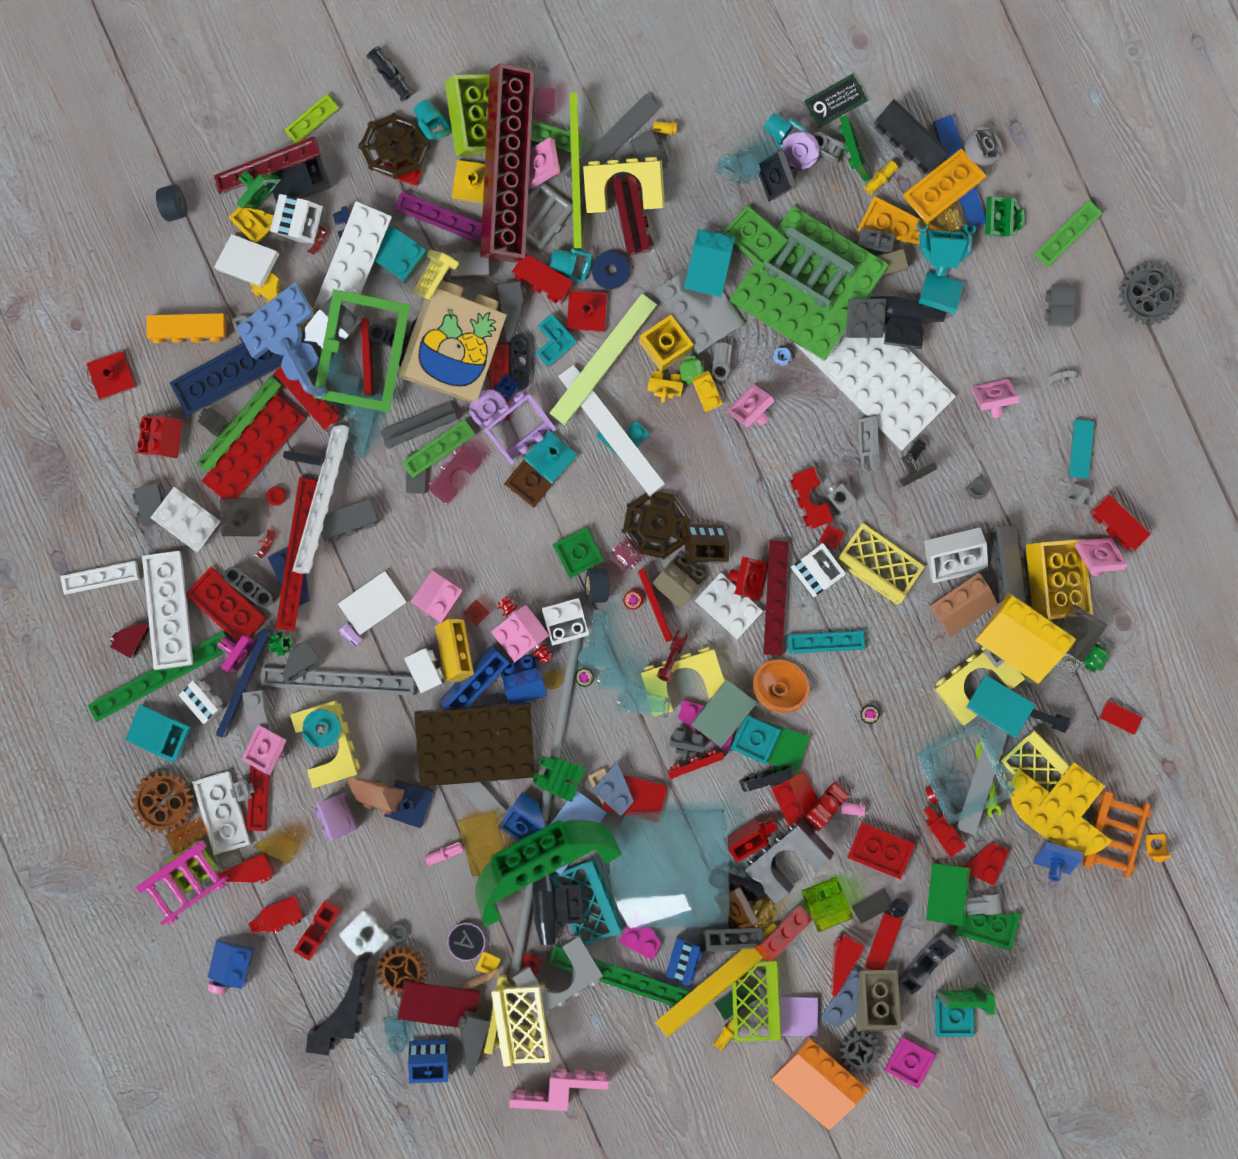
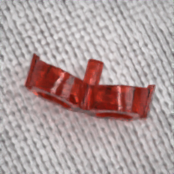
[306,225,326,255]
[254,529,275,559]

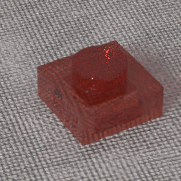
[463,599,490,626]

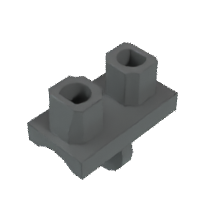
[858,228,895,253]
[669,727,705,761]

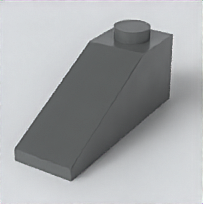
[497,281,527,344]
[700,928,763,953]
[458,1010,490,1076]

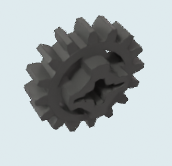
[839,1030,881,1073]

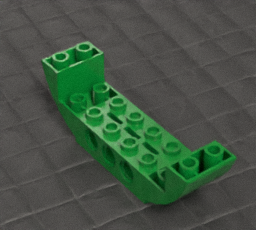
[475,819,622,928]

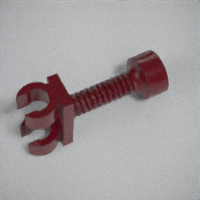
[657,629,688,682]

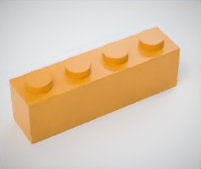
[146,314,227,344]

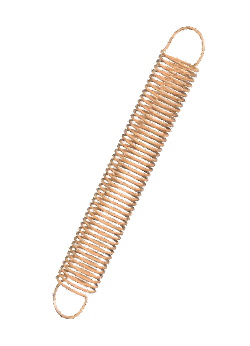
[457,969,505,989]

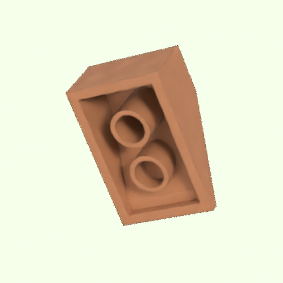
[347,778,405,815]

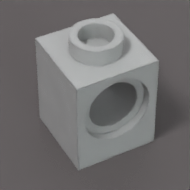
[826,484,856,514]

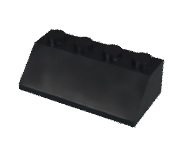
[874,99,950,175]

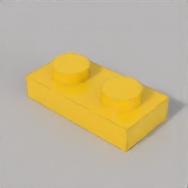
[691,371,723,413]

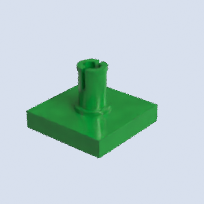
[237,171,281,209]

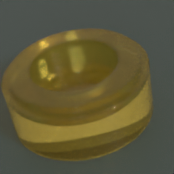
[543,670,563,689]

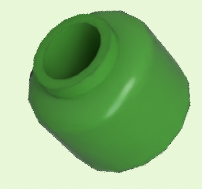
[679,356,705,385]

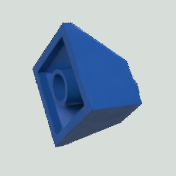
[498,792,545,841]

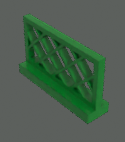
[937,983,995,1015]

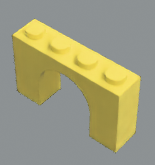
[583,157,665,213]
[933,646,1025,726]
[641,647,724,717]
[290,700,361,788]

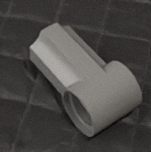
[711,343,732,383]
[966,893,1001,915]

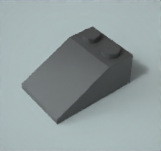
[301,296,362,364]

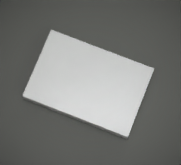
[214,234,279,287]
[338,571,407,635]

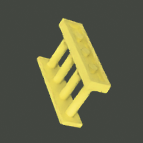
[483,974,548,1057]

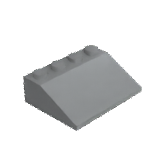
[654,269,745,356]

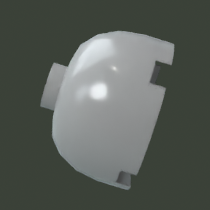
[964,126,1003,166]

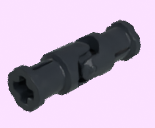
[366,46,415,102]

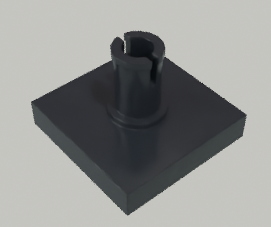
[756,151,797,201]

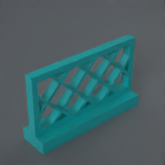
[552,858,624,946]

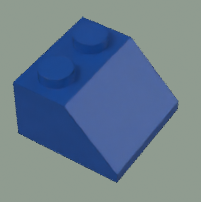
[208,939,254,989]

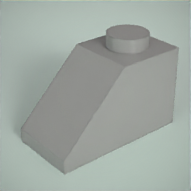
[242,690,270,731]

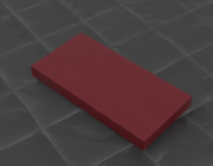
[397,980,480,1028]

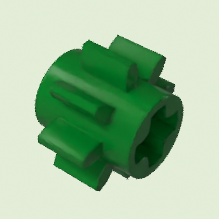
[268,632,293,656]

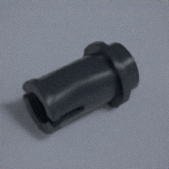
[904,438,927,464]

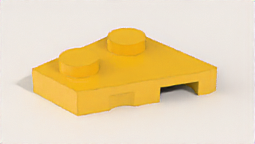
[228,207,274,244]

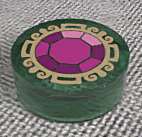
[575,668,594,687]

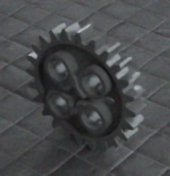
[1118,263,1182,326]

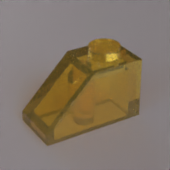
[254,832,301,864]

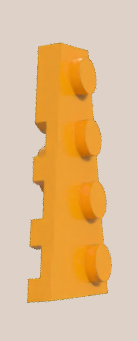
[857,196,943,245]

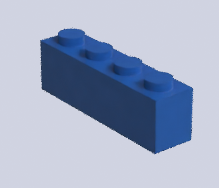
[439,645,510,709]

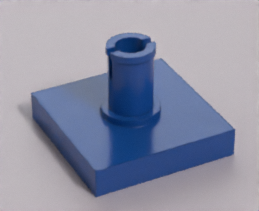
[1033,842,1083,882]

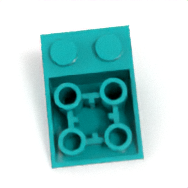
[125,704,193,763]

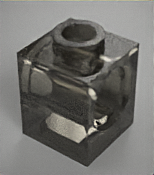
[197,407,230,437]

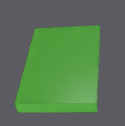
[722,205,788,270]

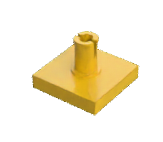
[451,160,485,203]

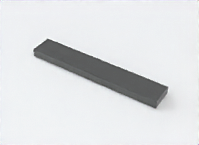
[565,94,660,187]

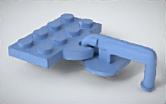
[236,283,326,398]

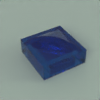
[494,373,522,401]

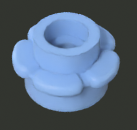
[773,347,792,366]

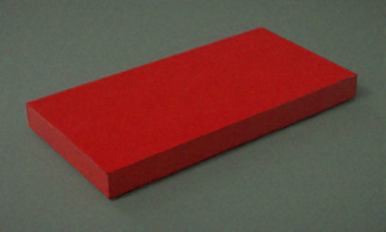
[186,566,268,643]

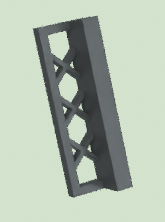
[380,402,458,449]

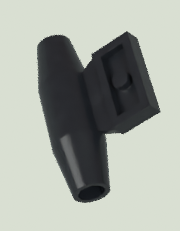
[870,296,946,349]
[532,873,585,945]

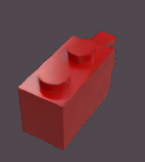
[923,806,966,858]
[723,818,778,863]
[248,895,305,934]

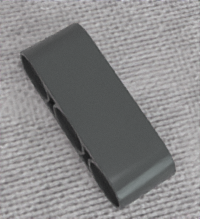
[224,567,275,607]

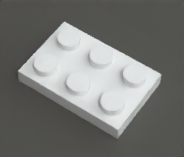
[150,487,221,552]
[695,573,763,640]

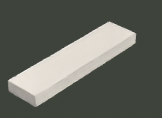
[60,561,140,595]

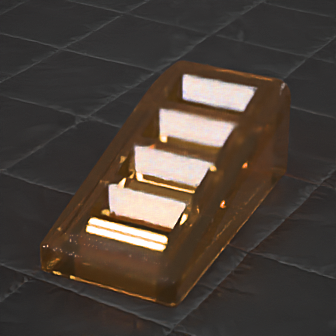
[164,818,207,856]

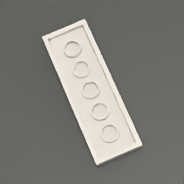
[313,201,392,313]
[142,551,194,670]

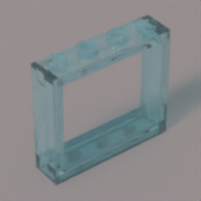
[917,725,1016,825]

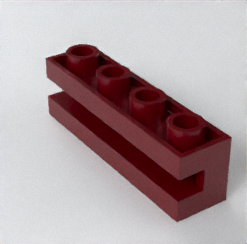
[612,174,653,257]

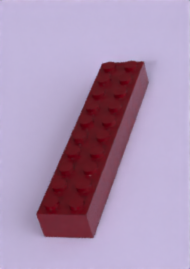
[480,63,534,263]

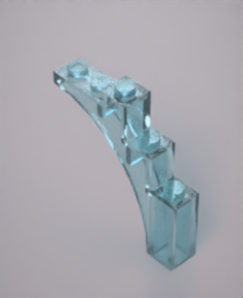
[578,610,670,717]

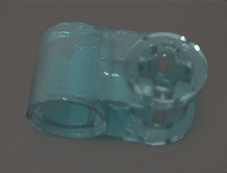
[383,1015,407,1053]

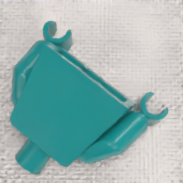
[916,221,976,276]

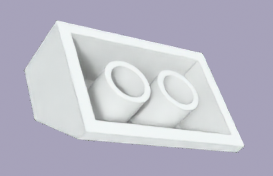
[924,528,989,583]

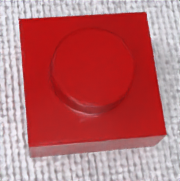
[818,524,845,550]

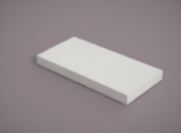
[192,771,251,855]

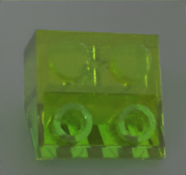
[801,877,853,933]

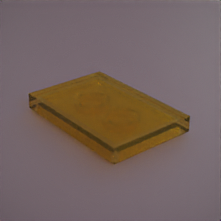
[457,811,505,877]

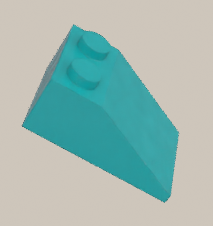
[374,225,427,284]
[684,229,735,297]

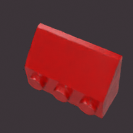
[770,771,829,831]

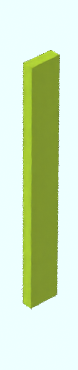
[569,92,582,249]

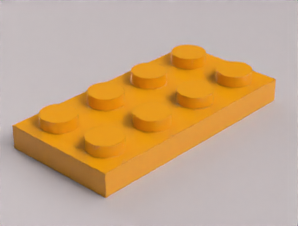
[903,148,987,225]

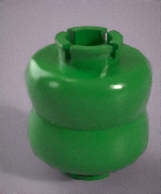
[1081,644,1109,673]

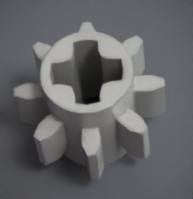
[230,779,255,802]

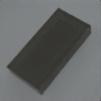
[851,888,892,924]

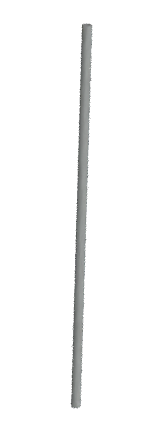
[508,638,581,1017]

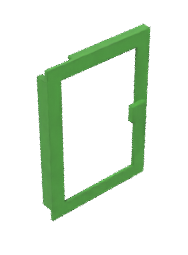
[313,289,410,413]

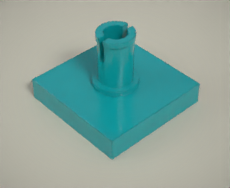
[523,430,578,484]

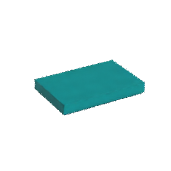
[965,675,1035,738]

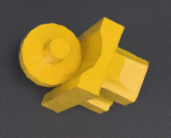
[647,370,683,403]

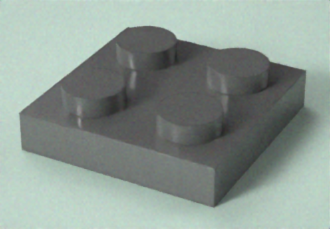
[846,298,886,338]

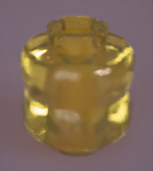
[937,207,965,232]
[752,899,778,928]

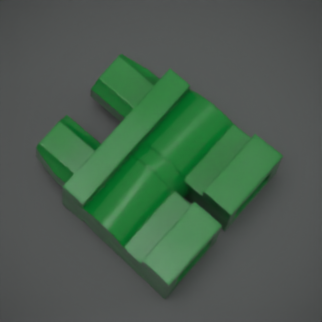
[532,756,585,802]

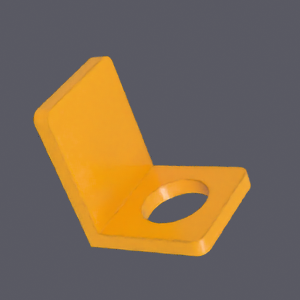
[1146,834,1172,862]

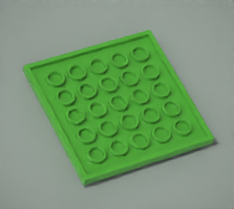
[729,206,889,361]

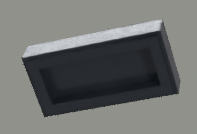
[283,451,324,466]

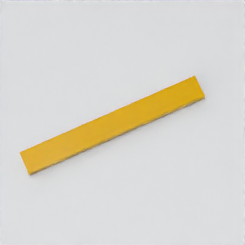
[655,923,777,1038]

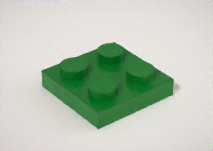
[552,527,604,579]

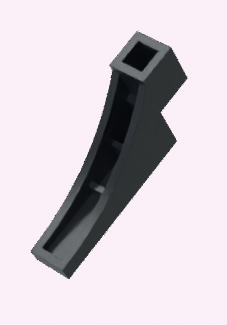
[306,958,367,1055]

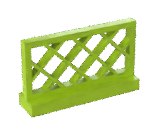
[732,961,782,1042]

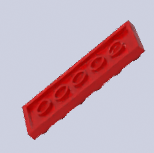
[201,394,305,506]

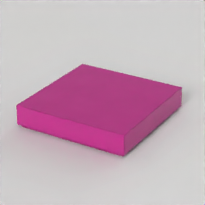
[884,1036,936,1089]

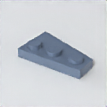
[820,968,859,1028]

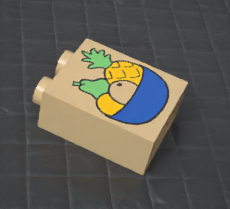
[397,281,506,402]

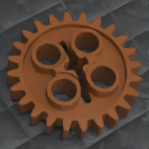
[131,771,195,834]

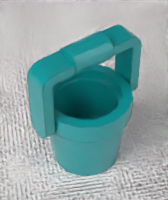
[413,100,452,140]
[764,113,807,149]
[549,248,592,283]

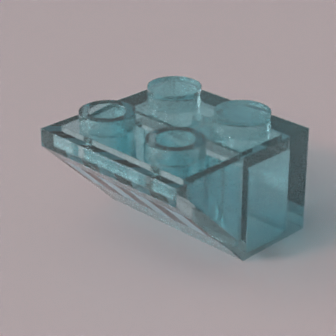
[715,148,761,184]

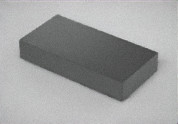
[406,455,426,494]

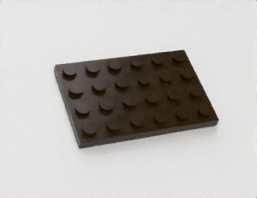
[414,702,535,787]

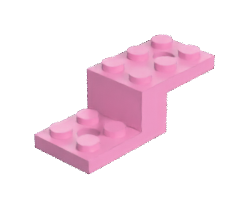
[509,1069,609,1111]

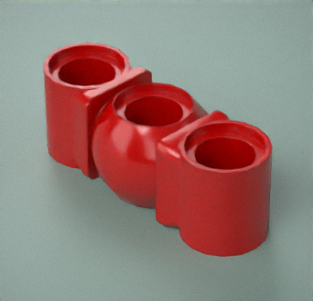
[804,781,850,832]

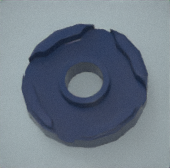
[592,251,630,290]

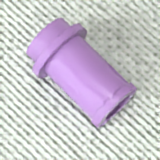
[339,623,363,648]

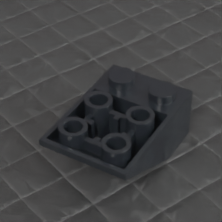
[272,156,332,203]

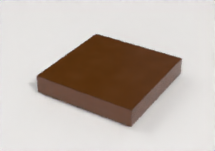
[504,459,558,508]

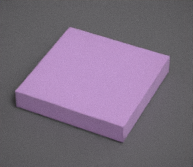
[780,996,818,1036]

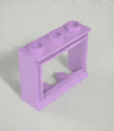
[481,390,556,465]

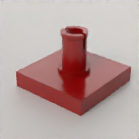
[567,291,607,332]
[86,351,137,400]
[728,556,768,600]

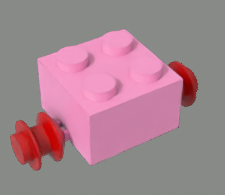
[491,596,554,664]

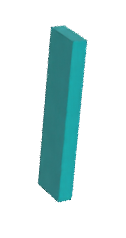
[787,630,865,654]

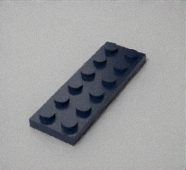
[169,342,283,417]

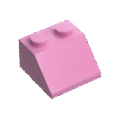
[411,570,464,623]

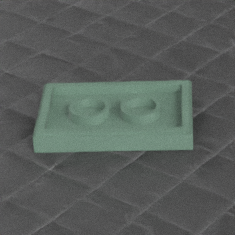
[691,678,757,747]

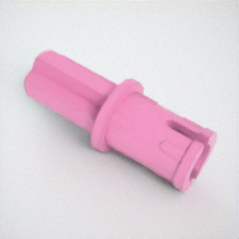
[425,842,463,867]

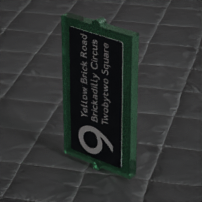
[804,74,868,129]

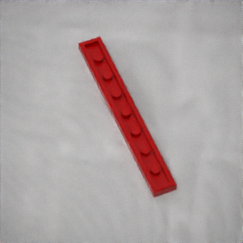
[275,477,318,631]

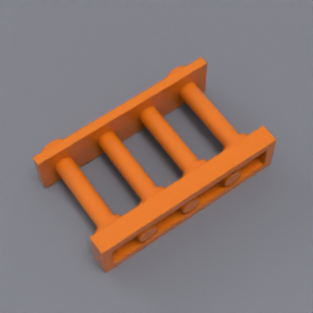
[1081,790,1151,878]

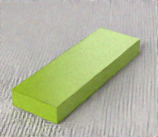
[284,93,340,143]

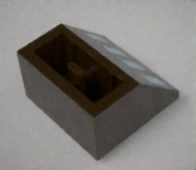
[685,524,729,563]

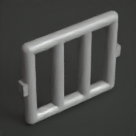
[526,182,573,250]

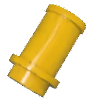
[653,121,677,136]

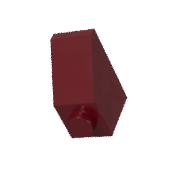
[110,623,150,658]

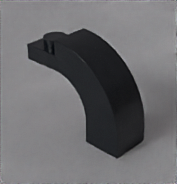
[898,933,958,995]

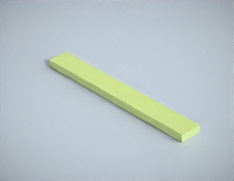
[550,294,657,425]

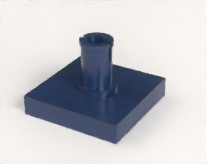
[384,779,433,828]

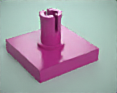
[217,636,256,673]

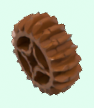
[376,945,428,997]

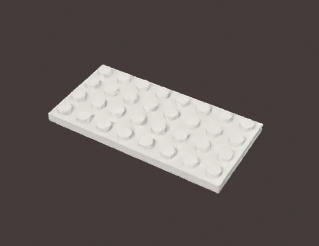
[794,325,956,451]

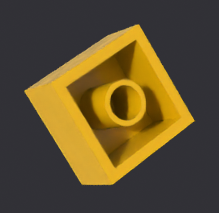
[639,315,693,372]

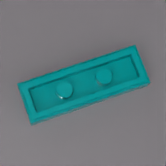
[1068,420,1094,479]

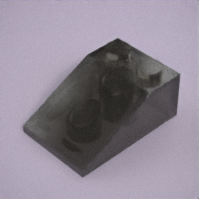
[1056,604,1107,676]

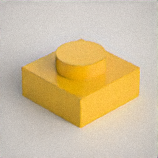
[475,951,501,975]

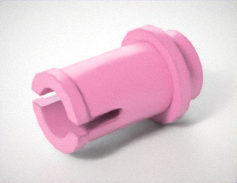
[841,802,865,818]

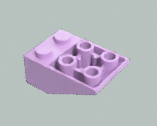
[315,792,359,841]

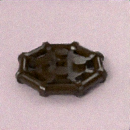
[358,113,431,179]
[621,491,693,560]

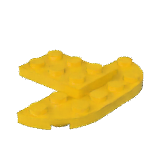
[1010,762,1112,855]

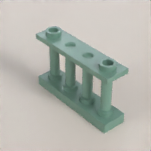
[764,226,855,309]

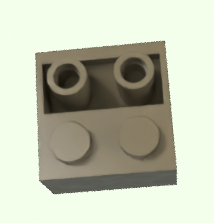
[652,552,709,609]

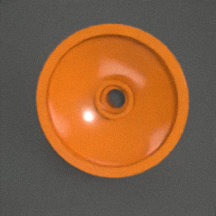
[753,659,810,713]

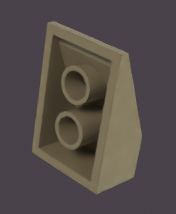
[856,970,901,1032]

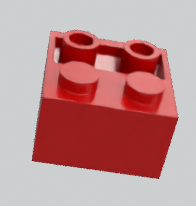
[137,416,183,458]

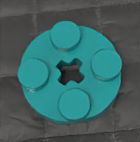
[302,709,342,748]

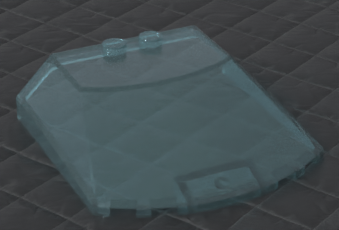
[610,809,729,928]

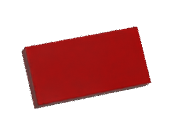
[1099,701,1142,735]

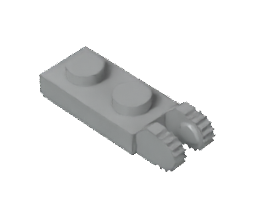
[858,417,881,472]

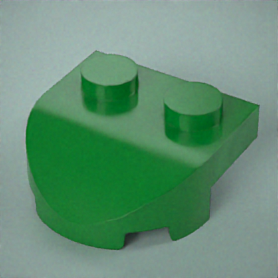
[985,196,1025,238]

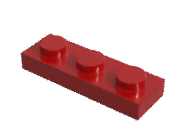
[667,749,724,780]

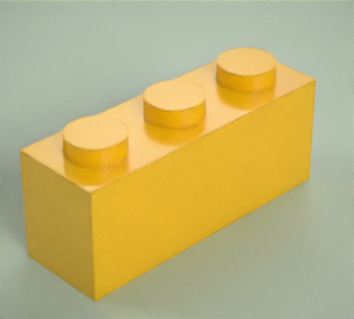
[435,619,474,682]

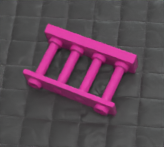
[135,841,229,925]

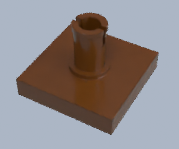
[714,887,758,929]

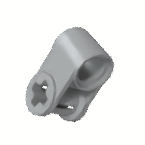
[812,132,845,164]

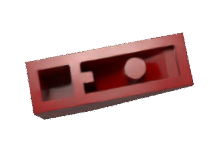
[217,852,275,883]
[831,933,865,997]

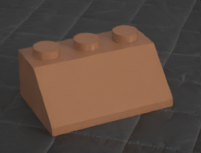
[929,573,998,637]

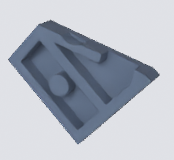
[592,762,634,816]

